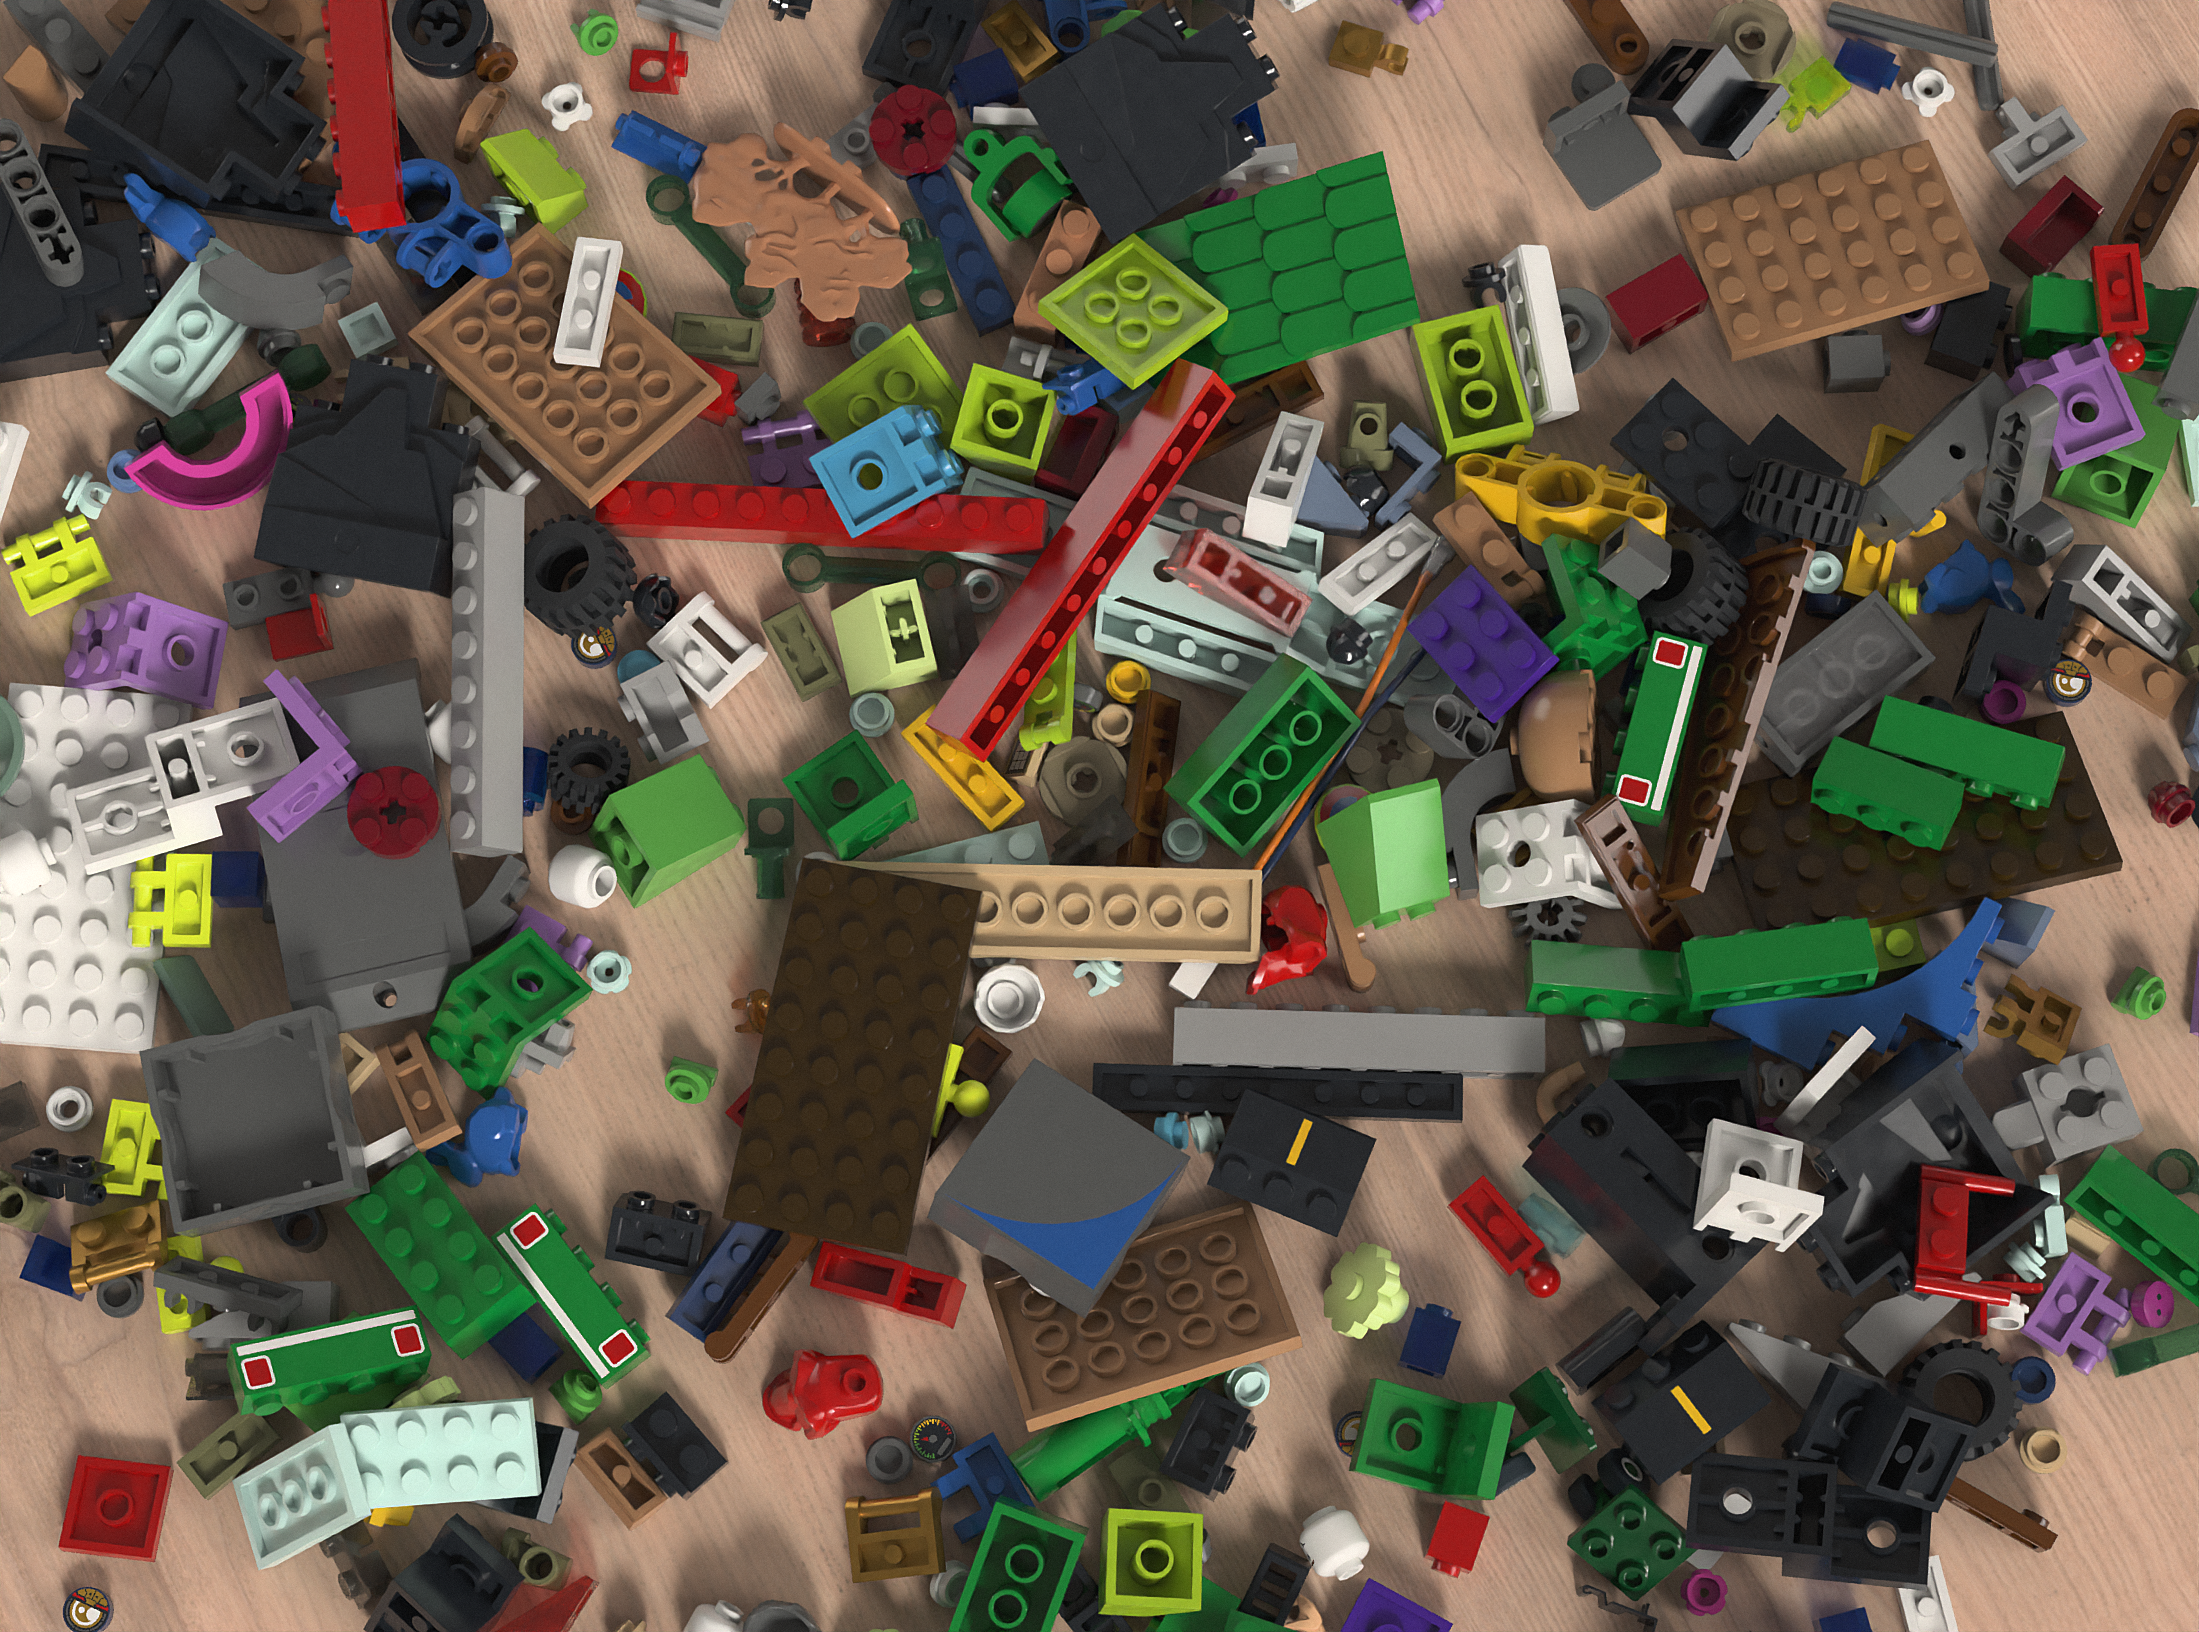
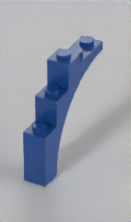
[1710,897,2005,1074]

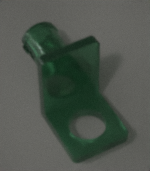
[899,218,958,321]
[744,798,795,899]

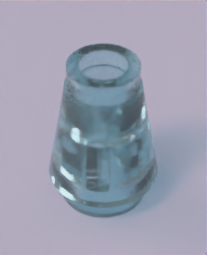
[1517,1193,1587,1260]

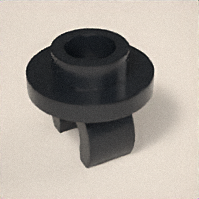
[768,0,813,22]
[1462,262,1507,309]

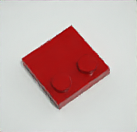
[58,1455,174,1563]

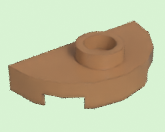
[453,83,512,165]

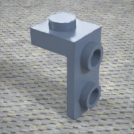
[1374,422,1442,532]

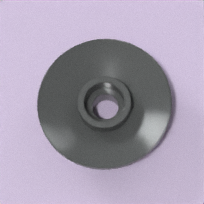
[1557,287,1611,375]

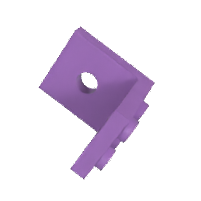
[2005,337,2146,471]
[64,592,229,710]
[246,669,365,843]

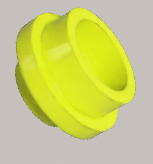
[1888,578,1919,623]

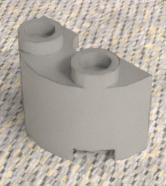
[617,660,710,765]

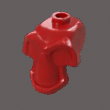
[1245,885,1328,996]
[762,1349,884,1440]

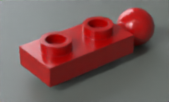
[2089,243,2149,373]
[1447,1175,1561,1298]

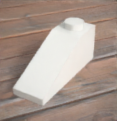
[1242,411,1325,548]

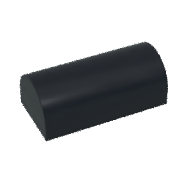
[1555,1306,1648,1396]

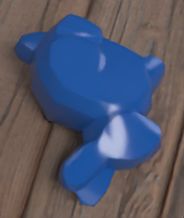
[123,173,216,262]
[1917,539,2026,615]
[426,1086,528,1188]

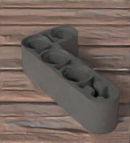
[0,118,85,287]
[1977,384,2074,567]
[1404,603,1549,759]

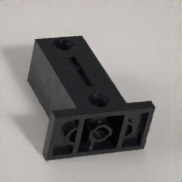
[1522,1077,1770,1358]

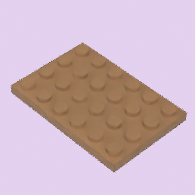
[1675,139,1990,362]
[408,222,722,509]
[983,1200,1303,1432]

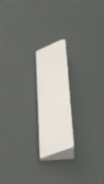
[1498,245,1579,427]

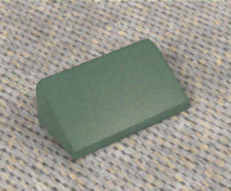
[152,955,234,1037]

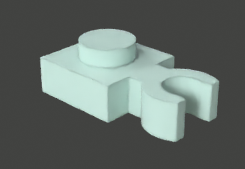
[2030,1174,2068,1259]

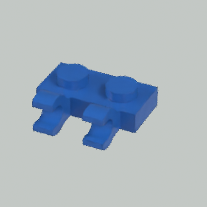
[930,1432,1036,1545]

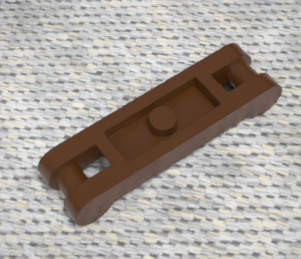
[704,1233,820,1364]

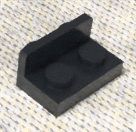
[604,1191,712,1277]
[1158,1386,1258,1502]
[621,1391,729,1501]

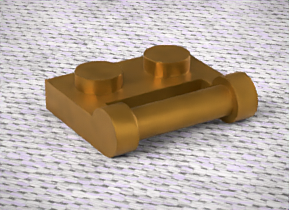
[69,1199,169,1295]
[845,1486,946,1583]

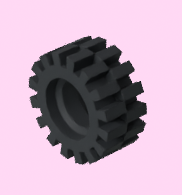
[546,727,631,814]

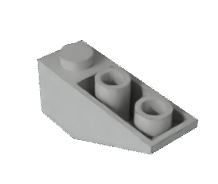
[188,1281,340,1351]
[1723,1319,1865,1416]

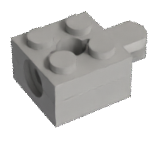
[1989,1043,2144,1169]

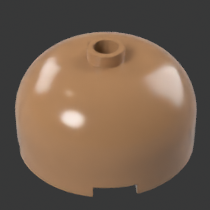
[1510,669,1602,806]

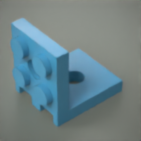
[808,405,964,538]

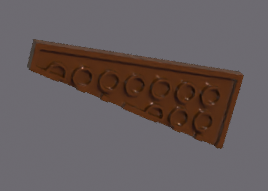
[1658,537,1816,902]

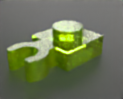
[1780,55,1852,133]

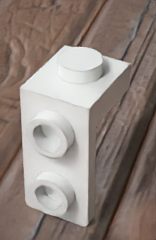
[357,1125,418,1175]

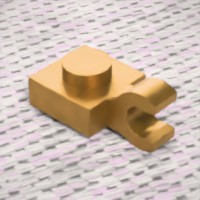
[1329,20,1409,78]

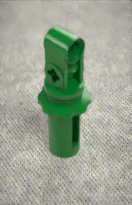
[1007,1370,1229,1503]

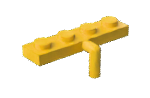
[1835,423,1946,602]

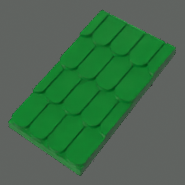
[1119,151,1420,390]

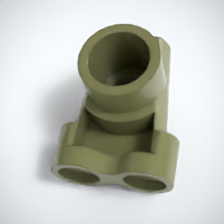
[1339,400,1394,471]
[0,1169,51,1233]
[500,1527,573,1592]

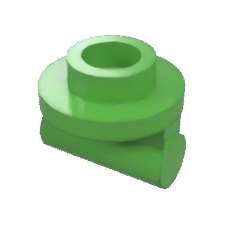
[2111,966,2166,1020]
[665,1056,719,1104]
[548,1369,602,1426]

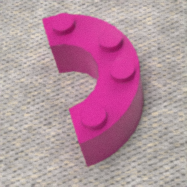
[124,369,293,511]

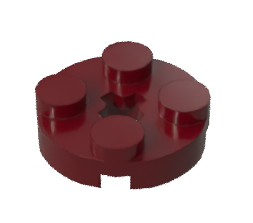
[868,85,957,176]
[347,766,442,860]

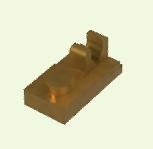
[980,0,1061,83]

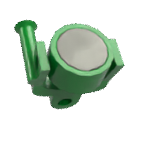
[963,128,1074,242]

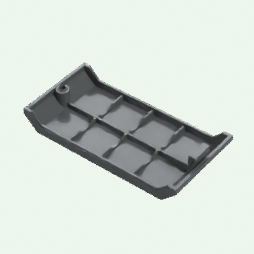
[239,658,475,1034]

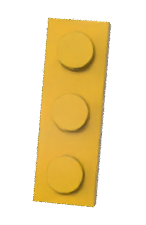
[900,704,1025,833]

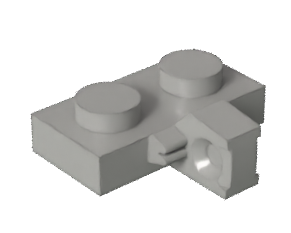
[1987,96,2088,191]

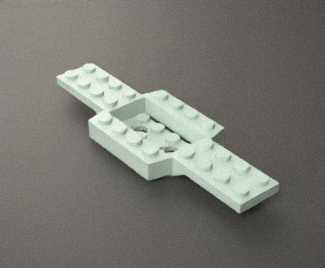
[941,466,1456,707]

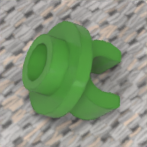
[570,9,618,56]

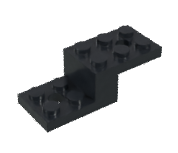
[862,0,990,99]
[1610,378,1831,560]
[1685,1452,1932,1591]

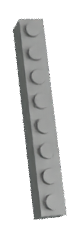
[450,487,525,858]
[1173,1000,1545,1081]

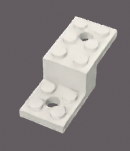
[63,697,300,875]

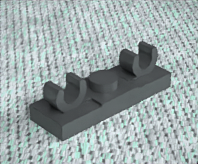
[153,1255,303,1335]

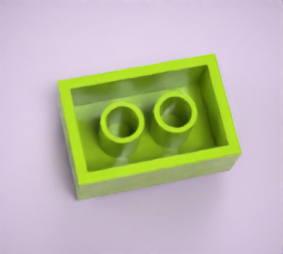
[1409,304,1534,466]

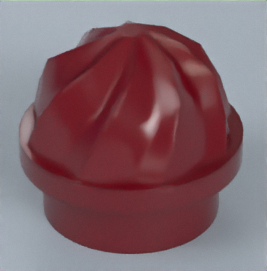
[2147,781,2196,828]

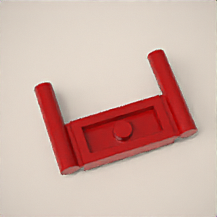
[1912,1164,2015,1307]

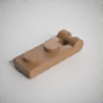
[1432,491,1547,611]
[2061,613,2191,720]
[1316,863,1376,993]
[374,1027,463,1153]

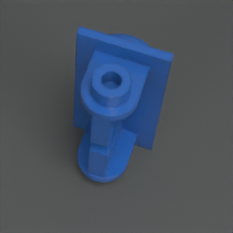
[611,110,707,185]
[1042,355,1127,416]

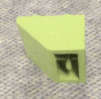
[831,578,939,698]

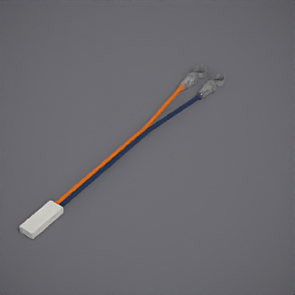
[1168,529,1515,1001]

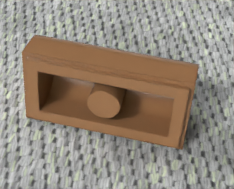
[2,45,68,122]
[573,1427,668,1531]

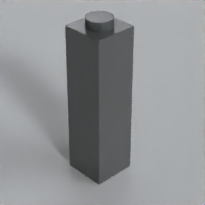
[2151,288,2199,421]

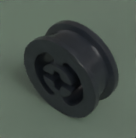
[392,0,494,79]

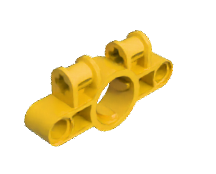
[1455,444,1667,546]

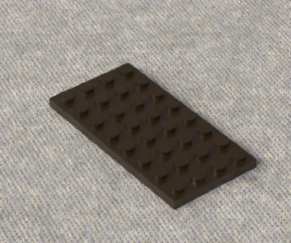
[1726,711,2123,932]
[722,857,984,1256]

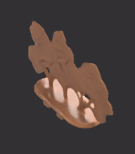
[692,122,913,322]

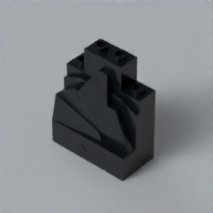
[64,0,327,209]
[1018,1,1280,245]
[0,183,161,383]
[254,354,482,599]
[1796,1037,2056,1302]

